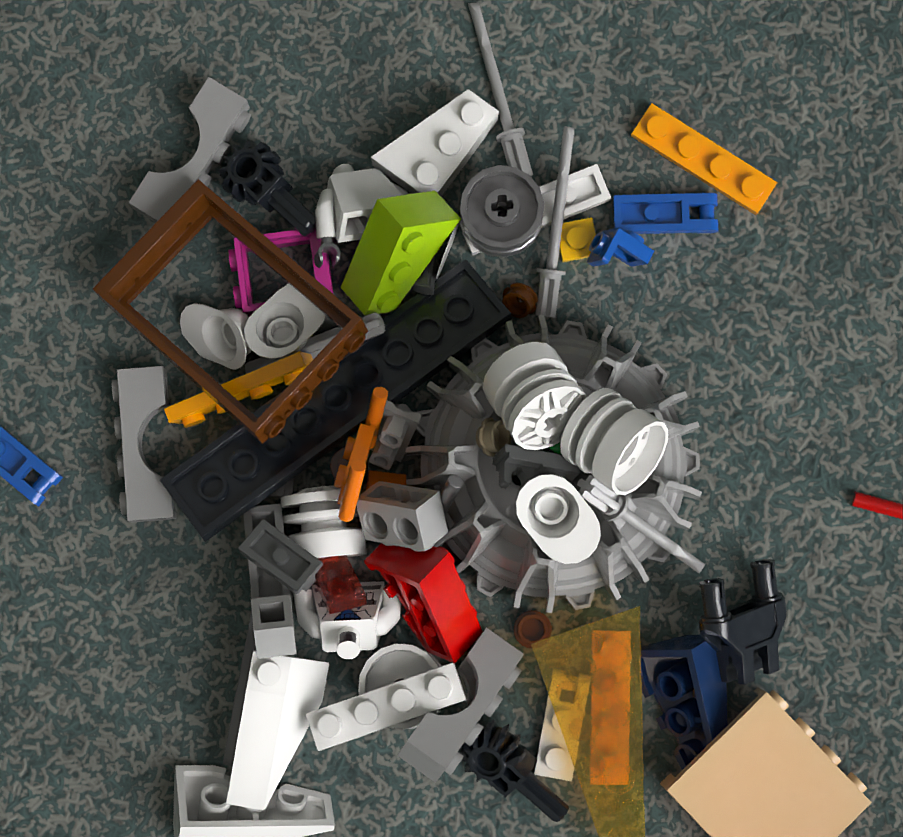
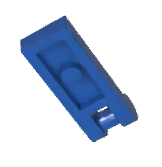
[613,193,719,234]
[0,425,63,507]

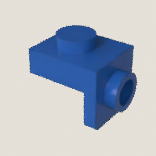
[587,228,654,267]

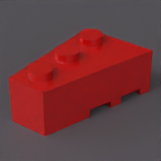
[364,543,483,664]

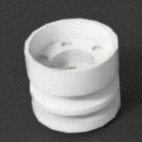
[483,342,587,450]
[560,388,668,495]
[281,486,367,561]

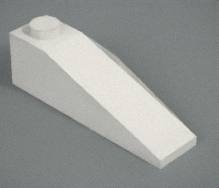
[226,650,329,810]

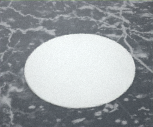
[436,221,460,279]

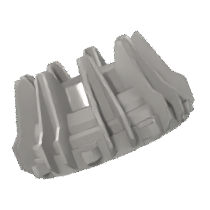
[406,315,702,613]

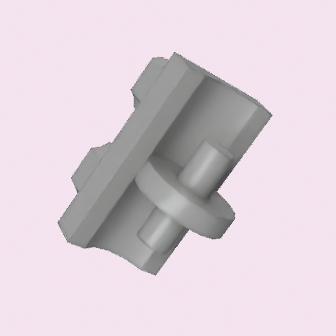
[369,400,422,470]

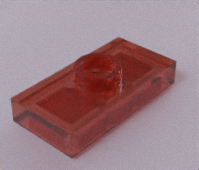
[315,555,367,614]

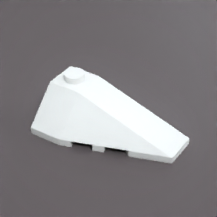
[173,765,335,837]

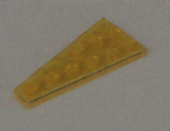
[531,606,645,837]

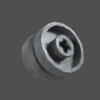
[460,165,544,257]

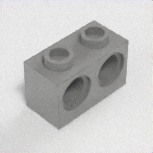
[357,481,448,552]

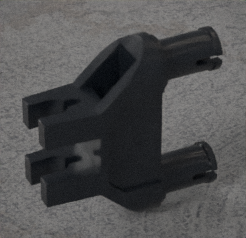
[699,559,787,685]

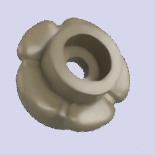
[476,417,512,457]

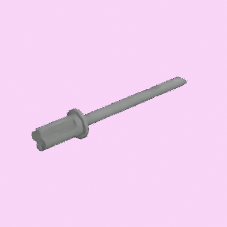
[468,2,533,176]
[535,126,574,318]
[577,475,705,573]

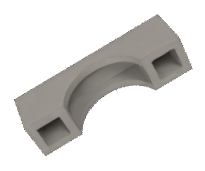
[129,77,251,223]
[112,366,177,523]
[244,504,297,659]
[397,628,524,783]

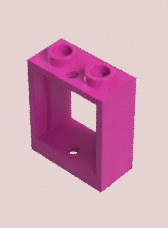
[228,230,334,317]

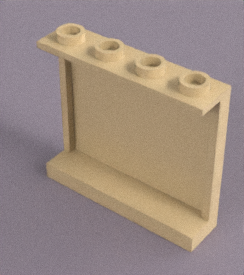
[660,687,872,837]

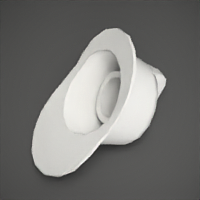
[244,284,326,359]
[180,303,252,370]
[516,474,601,564]

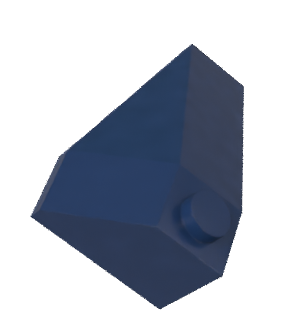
[631,635,728,770]

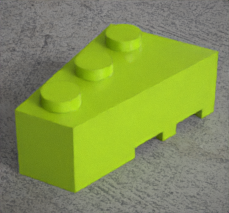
[341,190,461,316]

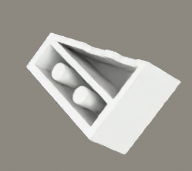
[371,89,499,196]

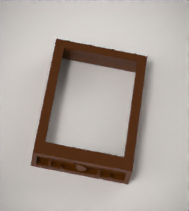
[93,179,368,444]

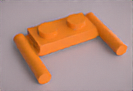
[334,387,388,522]

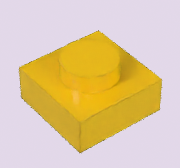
[560,217,596,262]

